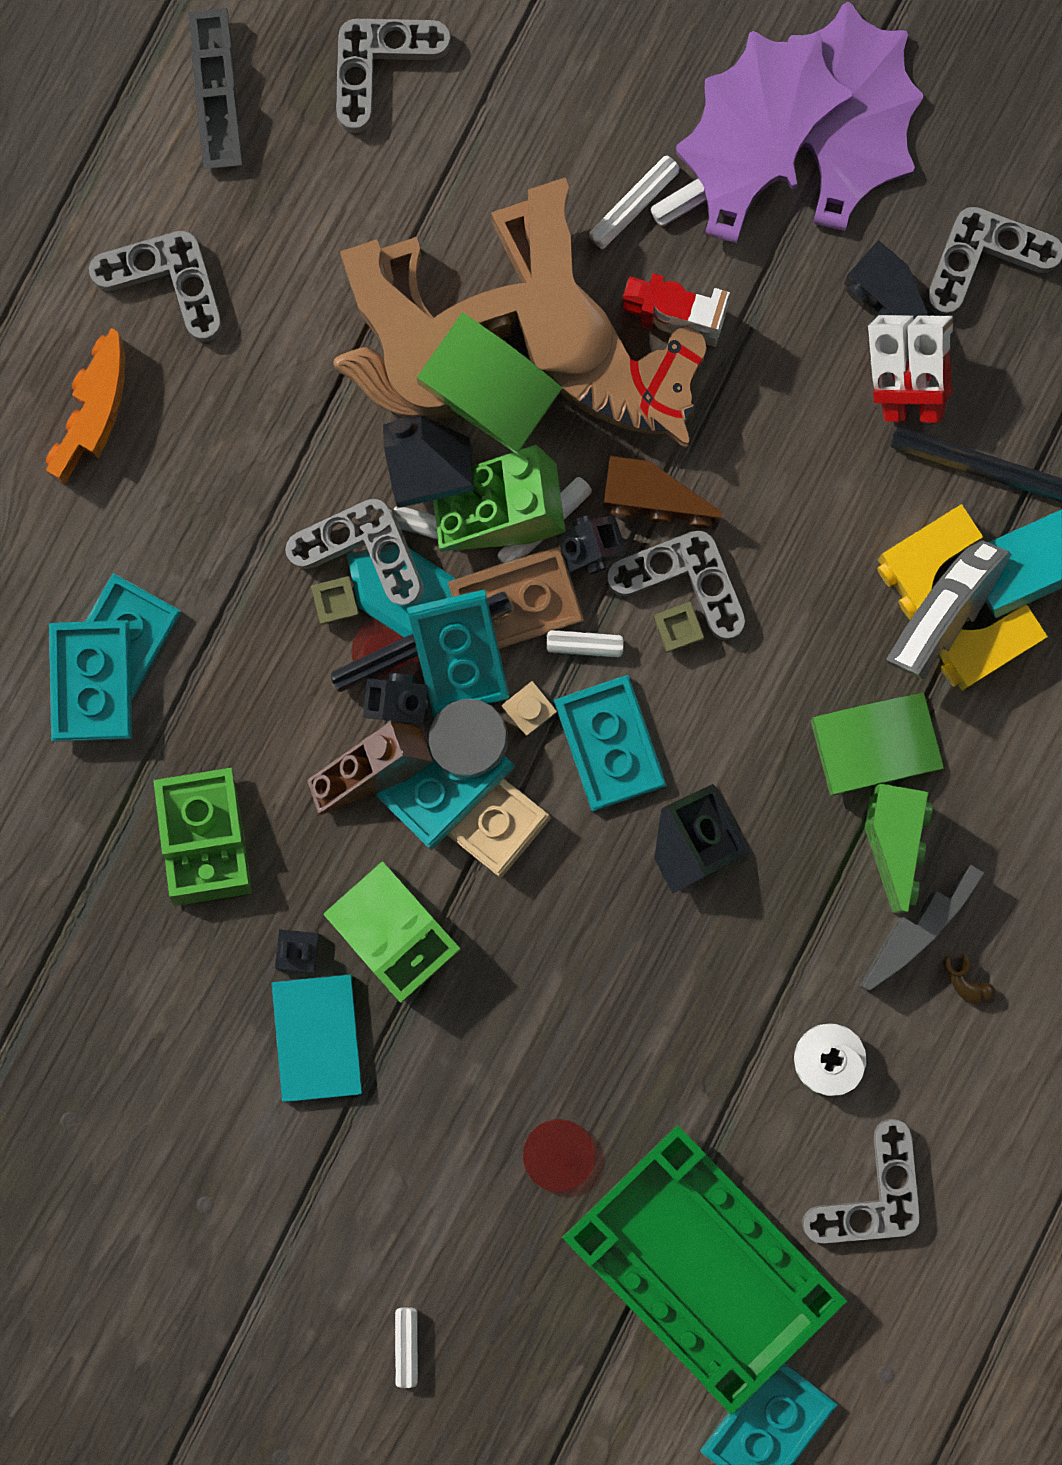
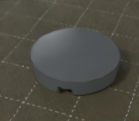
[428,699,508,778]

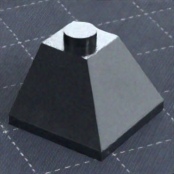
[383,416,474,509]
[654,784,750,893]

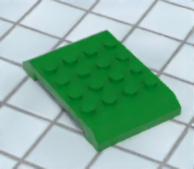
[562,1125,847,1415]

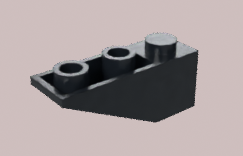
[844,240,928,320]

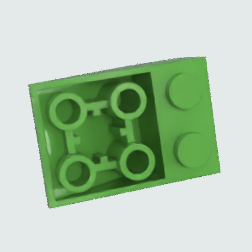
[434,445,566,551]
[865,784,933,914]
[324,861,462,1003]

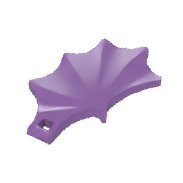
[788,2,923,231]
[676,31,852,244]

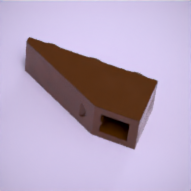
[603,456,722,529]
[307,721,433,815]

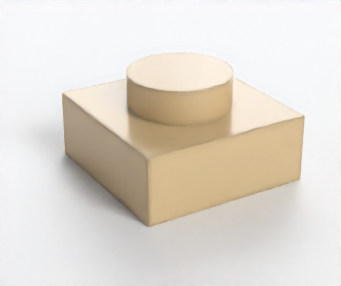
[501,681,557,737]

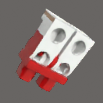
[623,273,730,347]
[868,315,953,423]

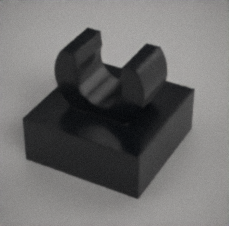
[275,929,320,973]

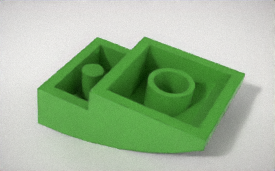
[417,312,562,454]
[811,693,944,797]
[153,767,252,906]

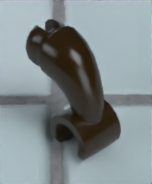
[943,953,995,1006]

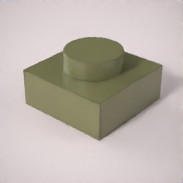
[311,576,359,626]
[653,602,704,653]

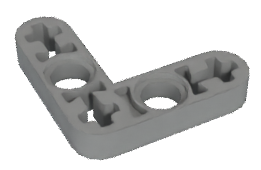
[336,19,451,134]
[926,207,1062,316]
[89,231,222,342]
[286,499,424,608]
[607,531,745,641]
[802,1119,920,1243]

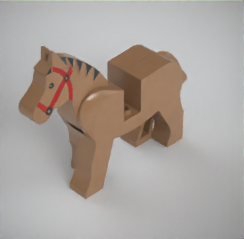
[333,177,706,448]

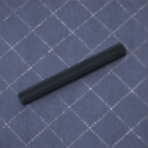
[890,427,1062,502]
[330,591,513,692]

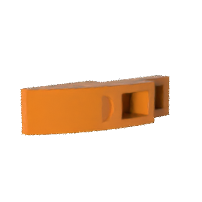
[45,328,125,484]

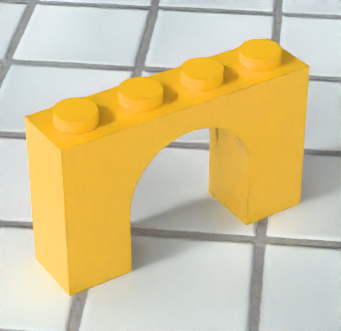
[877,504,1048,691]

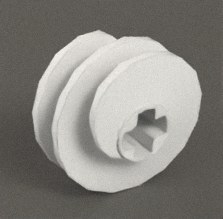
[794,1023,866,1096]

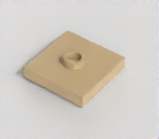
[447,779,551,879]

